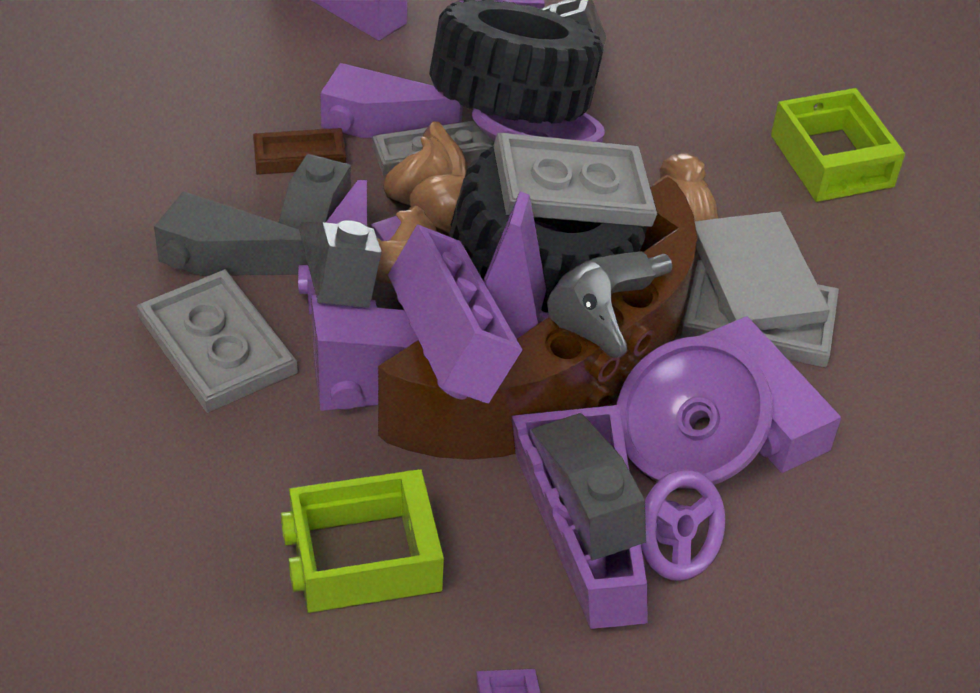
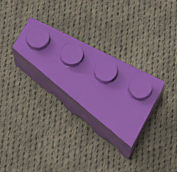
[311,295,418,411]
[512,405,648,629]

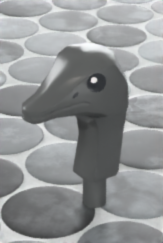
[547,251,672,358]

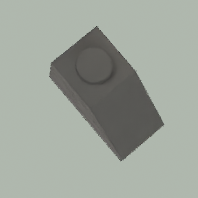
[278,154,351,229]

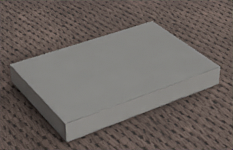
[494,133,657,227]
[695,211,830,330]
[681,260,839,368]
[137,269,298,413]

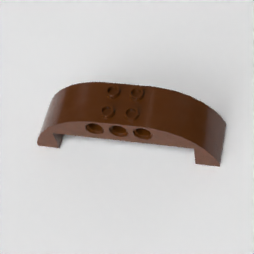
[378,176,697,460]

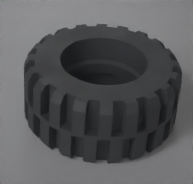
[429,0,604,124]
[449,136,647,313]

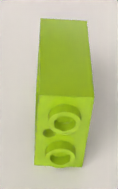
[771,88,905,202]
[280,469,444,613]

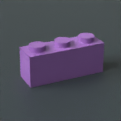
[700,316,841,473]

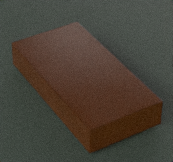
[253,128,346,175]

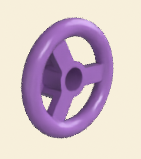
[641,470,725,581]

